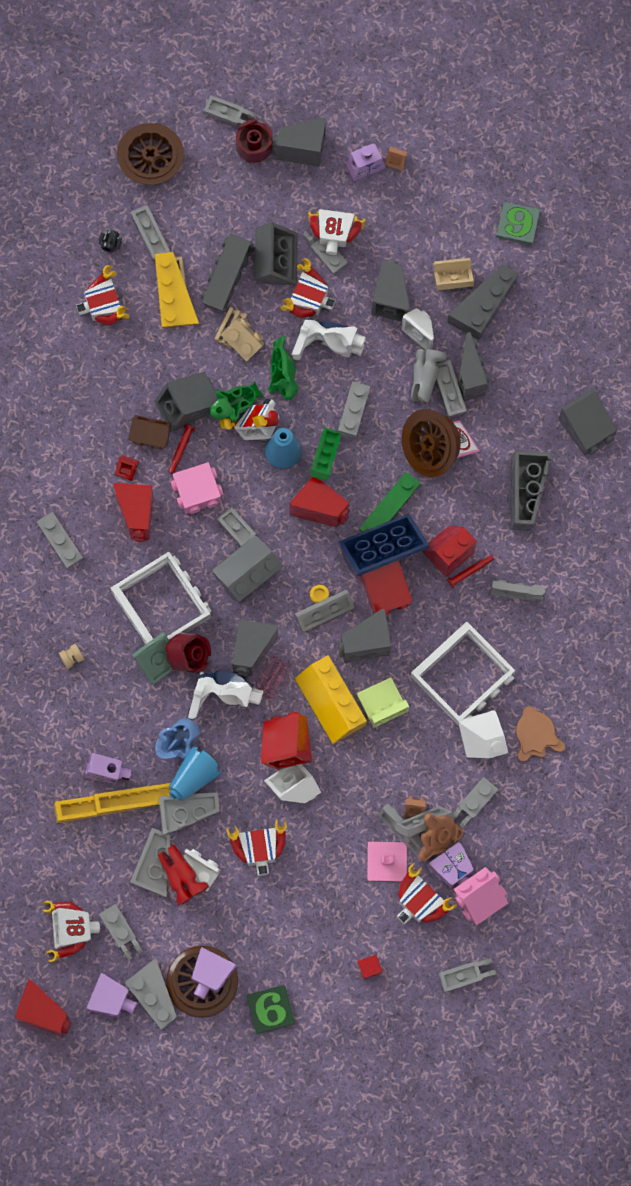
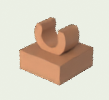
[385,147,408,171]
[404,796,426,818]

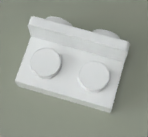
[184,849,220,892]

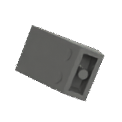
[458,332,489,401]

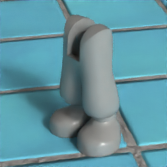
[410,349,447,403]

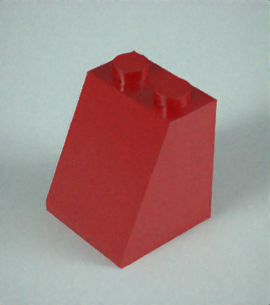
[289,476,350,528]
[113,483,154,542]
[422,526,477,577]
[359,560,413,615]
[261,712,312,770]
[14,979,71,1037]

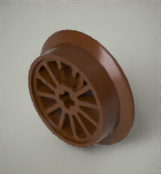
[117,123,184,185]
[401,409,461,477]
[166,946,238,1018]

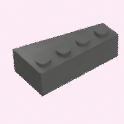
[447,264,518,340]

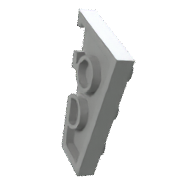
[159,792,220,836]
[130,828,170,898]
[125,958,177,1030]

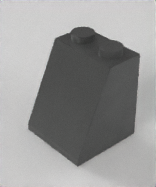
[273,118,326,167]
[371,260,410,322]
[155,372,218,433]
[558,388,617,456]
[338,609,391,662]
[232,620,278,678]

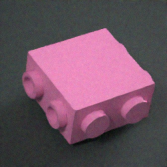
[170,462,223,514]
[454,867,508,926]

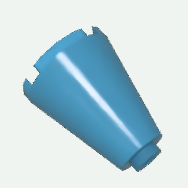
[264,428,302,469]
[169,747,222,801]

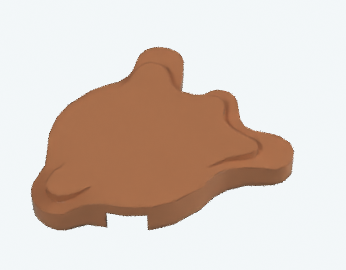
[516,706,565,762]
[418,813,463,862]

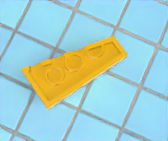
[155,252,199,328]

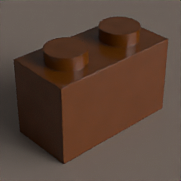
[128,415,172,450]

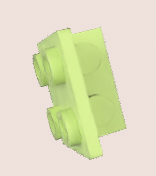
[357,678,409,728]

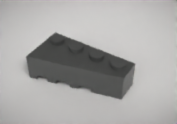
[201,233,255,313]
[510,451,552,531]

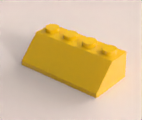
[294,655,367,744]

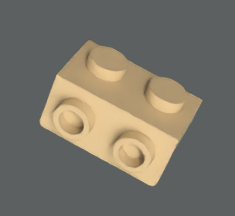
[434,258,474,290]
[220,317,265,361]

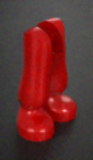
[158,845,209,906]

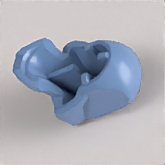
[155,718,201,759]

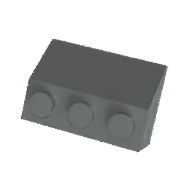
[255,222,298,285]
[211,535,283,602]

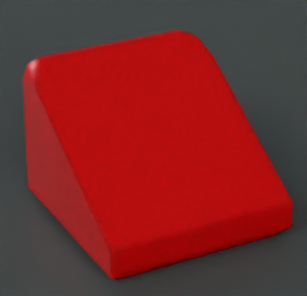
[114,455,140,481]
[357,955,383,980]

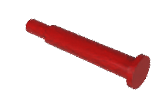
[168,425,195,474]
[447,555,494,588]

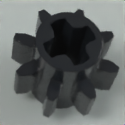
[98,230,122,253]

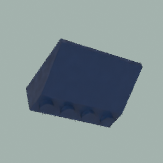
[339,514,429,576]

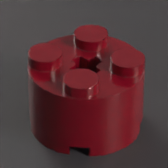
[236,120,273,163]
[165,633,211,673]

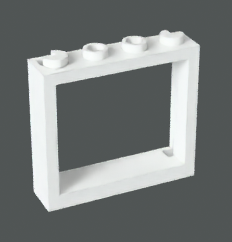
[111,552,211,644]
[410,622,515,726]

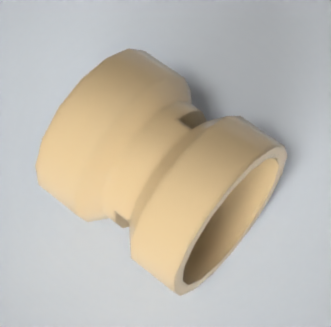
[58,644,84,670]

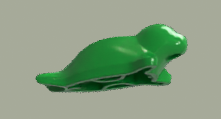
[268,335,298,401]
[210,381,264,422]

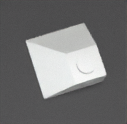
[402,308,434,350]
[458,710,508,758]
[264,764,321,803]

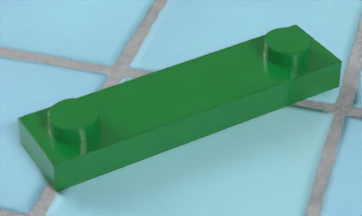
[309,427,341,481]
[359,472,421,532]

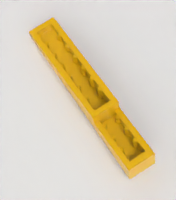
[54,783,171,824]

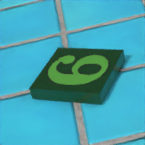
[246,985,295,1034]

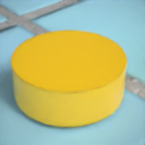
[310,585,329,604]

